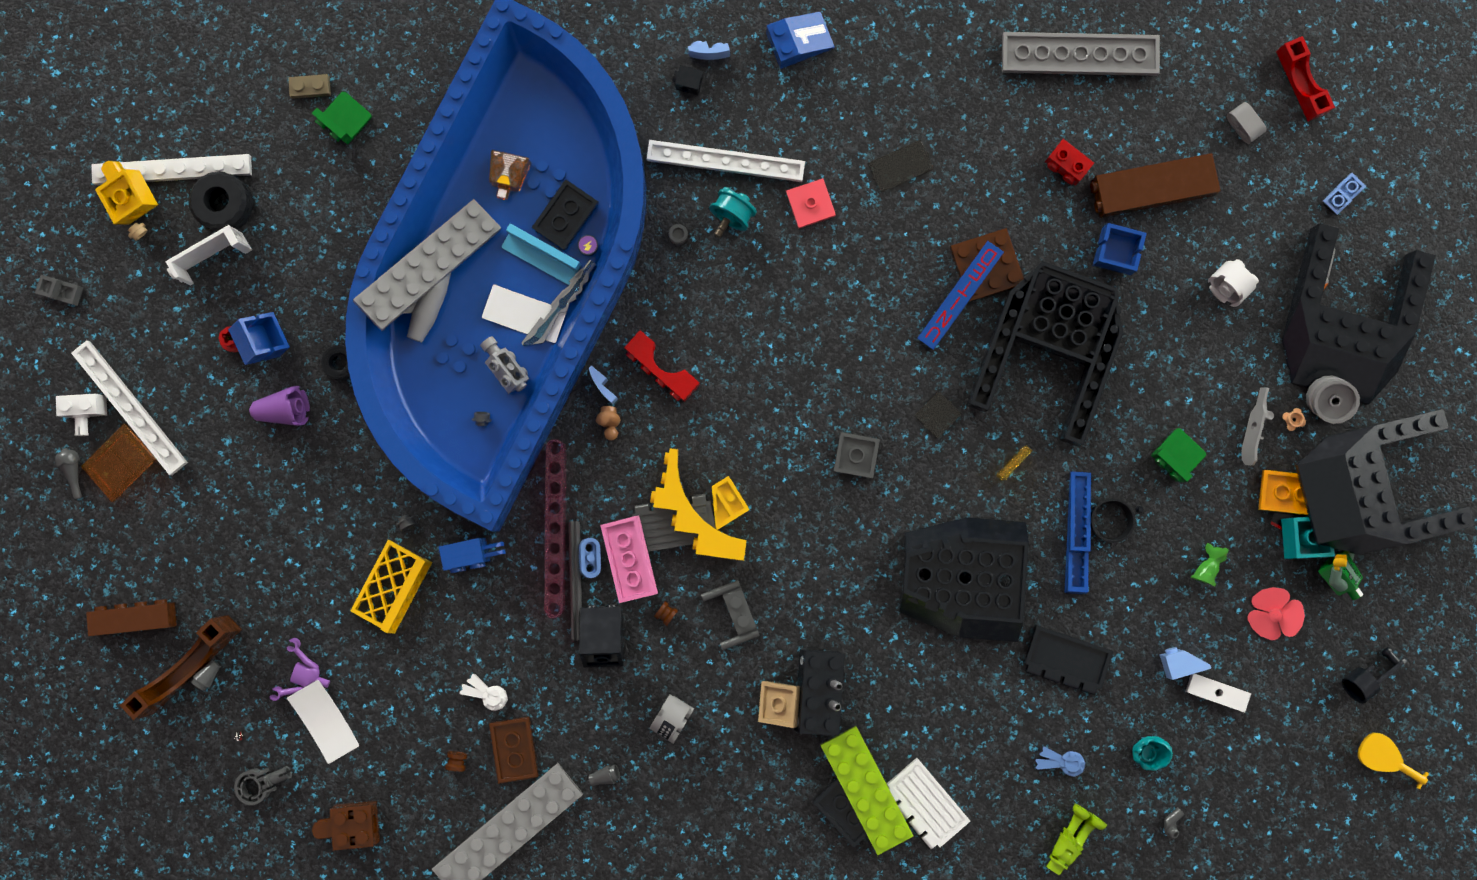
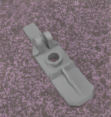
[1242,388,1274,465]

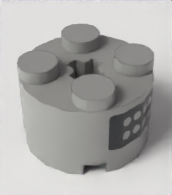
[649,694,694,744]

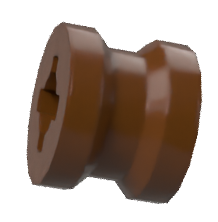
[654,601,678,626]
[445,751,468,772]

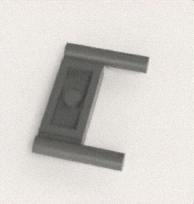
[701,580,760,650]

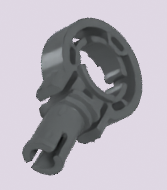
[234,766,292,805]

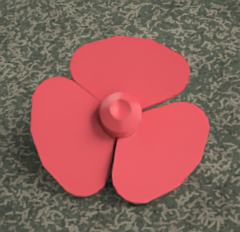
[1248,587,1305,640]

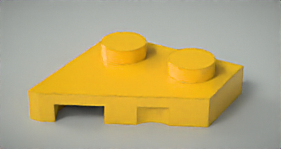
[712,476,750,530]

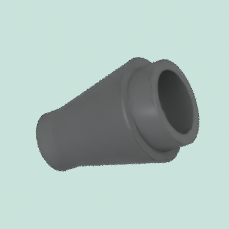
[191,660,221,691]
[589,764,620,786]

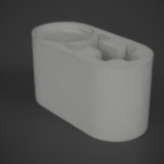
[1227,102,1266,144]

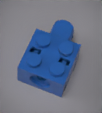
[439,538,506,574]

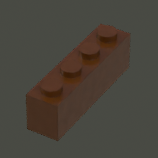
[86,599,177,636]

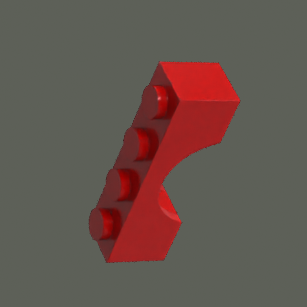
[1276,36,1335,122]
[624,330,700,402]

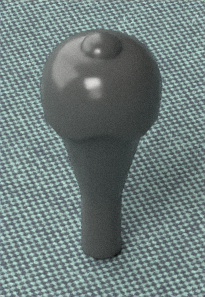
[55,448,82,499]

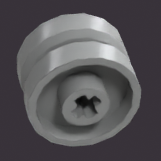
[1306,375,1360,424]

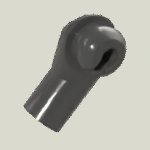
[1164,807,1185,839]

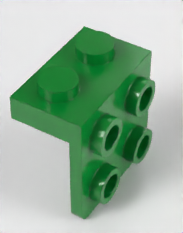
[312,92,372,145]
[1151,428,1206,483]

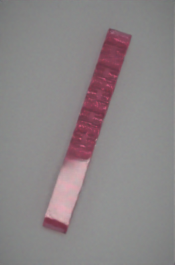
[544,439,566,618]

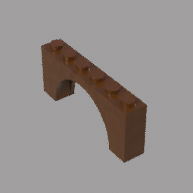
[119,615,242,720]

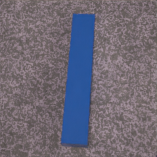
[1065,472,1091,594]

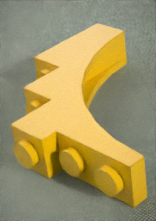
[650,448,747,561]

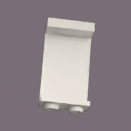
[165,225,252,286]

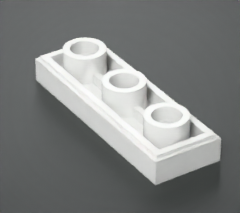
[1185,674,1251,713]

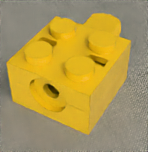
[95,161,158,225]

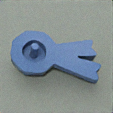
[1035,746,1085,777]

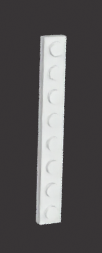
[647,140,805,182]
[92,154,252,185]
[71,340,188,475]

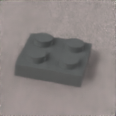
[833,432,880,479]

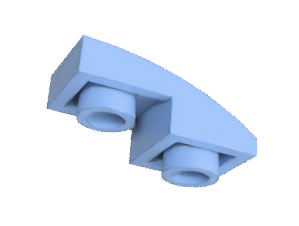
[688,41,730,60]
[1323,173,1366,215]

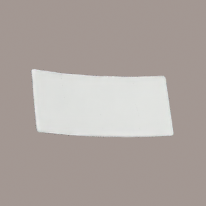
[482,285,566,343]
[287,680,359,764]

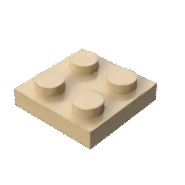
[758,681,800,728]

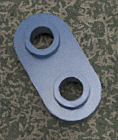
[579,538,601,578]

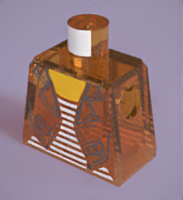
[489,150,531,200]

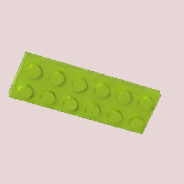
[820,726,913,855]

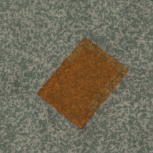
[81,424,157,502]

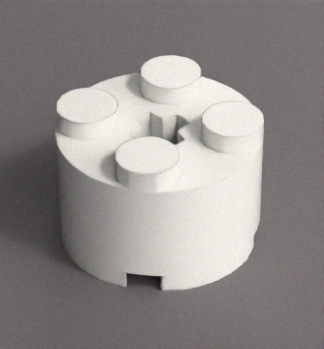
[1208,259,1259,307]

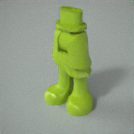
[1046,803,1107,875]

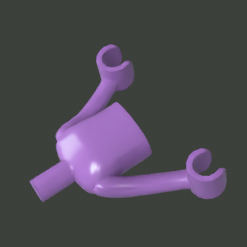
[270,638,330,701]

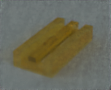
[996,445,1032,481]

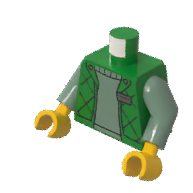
[1318,550,1363,600]

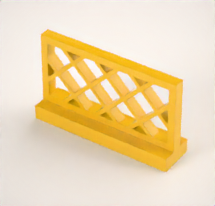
[350,540,432,634]

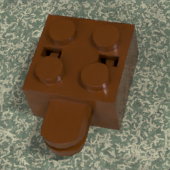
[312,801,380,851]

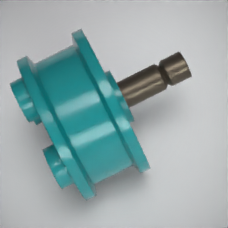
[709,187,757,238]

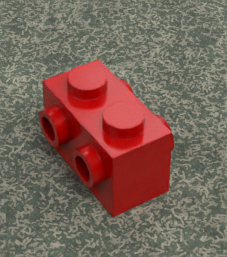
[1045,139,1094,186]

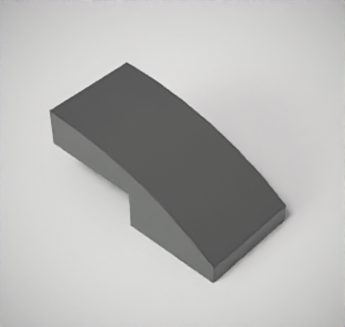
[35,275,84,306]

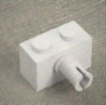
[56,394,107,436]

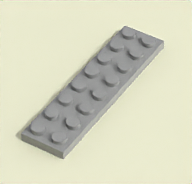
[1002,32,1160,76]
[353,199,501,331]
[432,763,583,880]

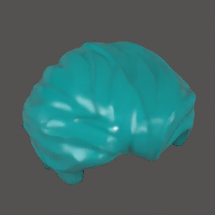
[1132,736,1173,771]

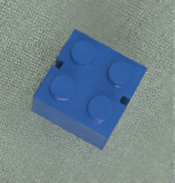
[1093,223,1147,275]
[228,312,290,365]

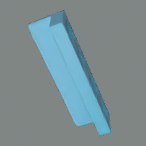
[502,224,581,285]

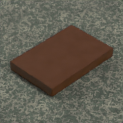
[489,716,539,784]

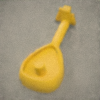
[1357,732,1429,789]

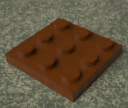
[950,228,1024,303]

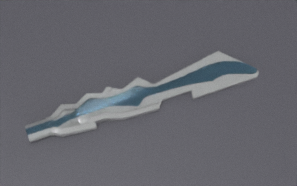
[522,260,596,346]

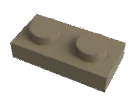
[288,74,331,99]

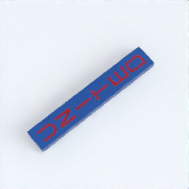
[917,241,1004,350]

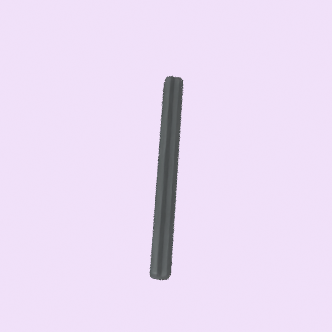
[569,521,582,641]

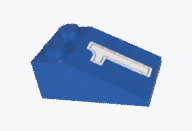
[766,12,835,69]

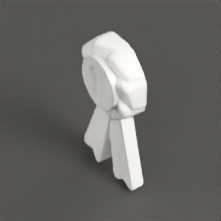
[460,674,508,711]

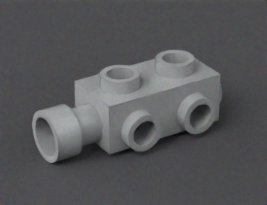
[480,336,529,394]

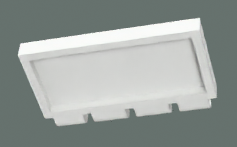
[887,758,970,849]

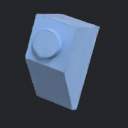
[1160,647,1211,680]

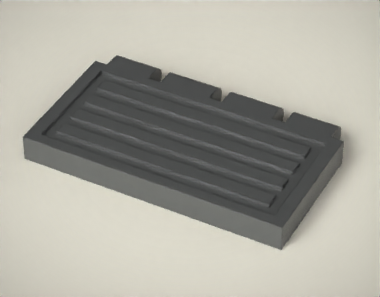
[632,494,715,552]

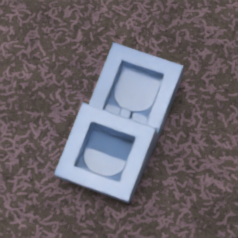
[589,366,618,404]

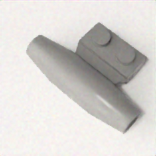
[403,273,451,343]

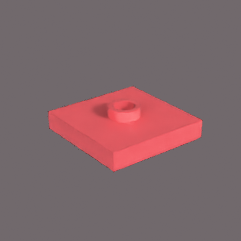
[786,178,836,229]

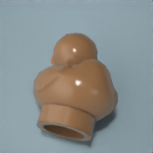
[596,406,621,441]

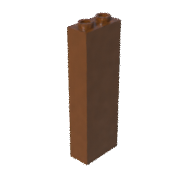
[1090,153,1221,218]

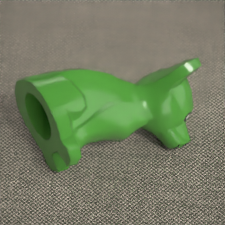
[1191,543,1229,586]

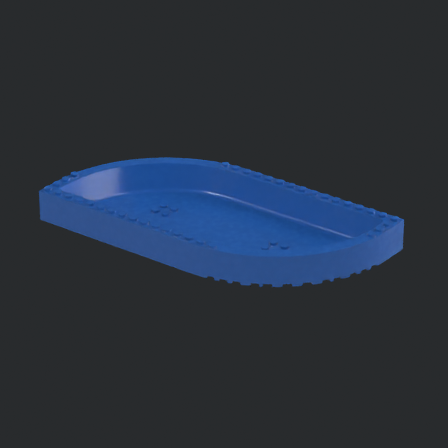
[345,0,647,531]

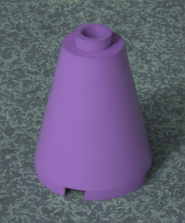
[249,386,310,426]

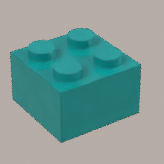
[1281,517,1335,559]

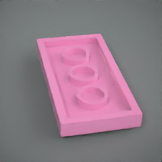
[600,515,658,603]

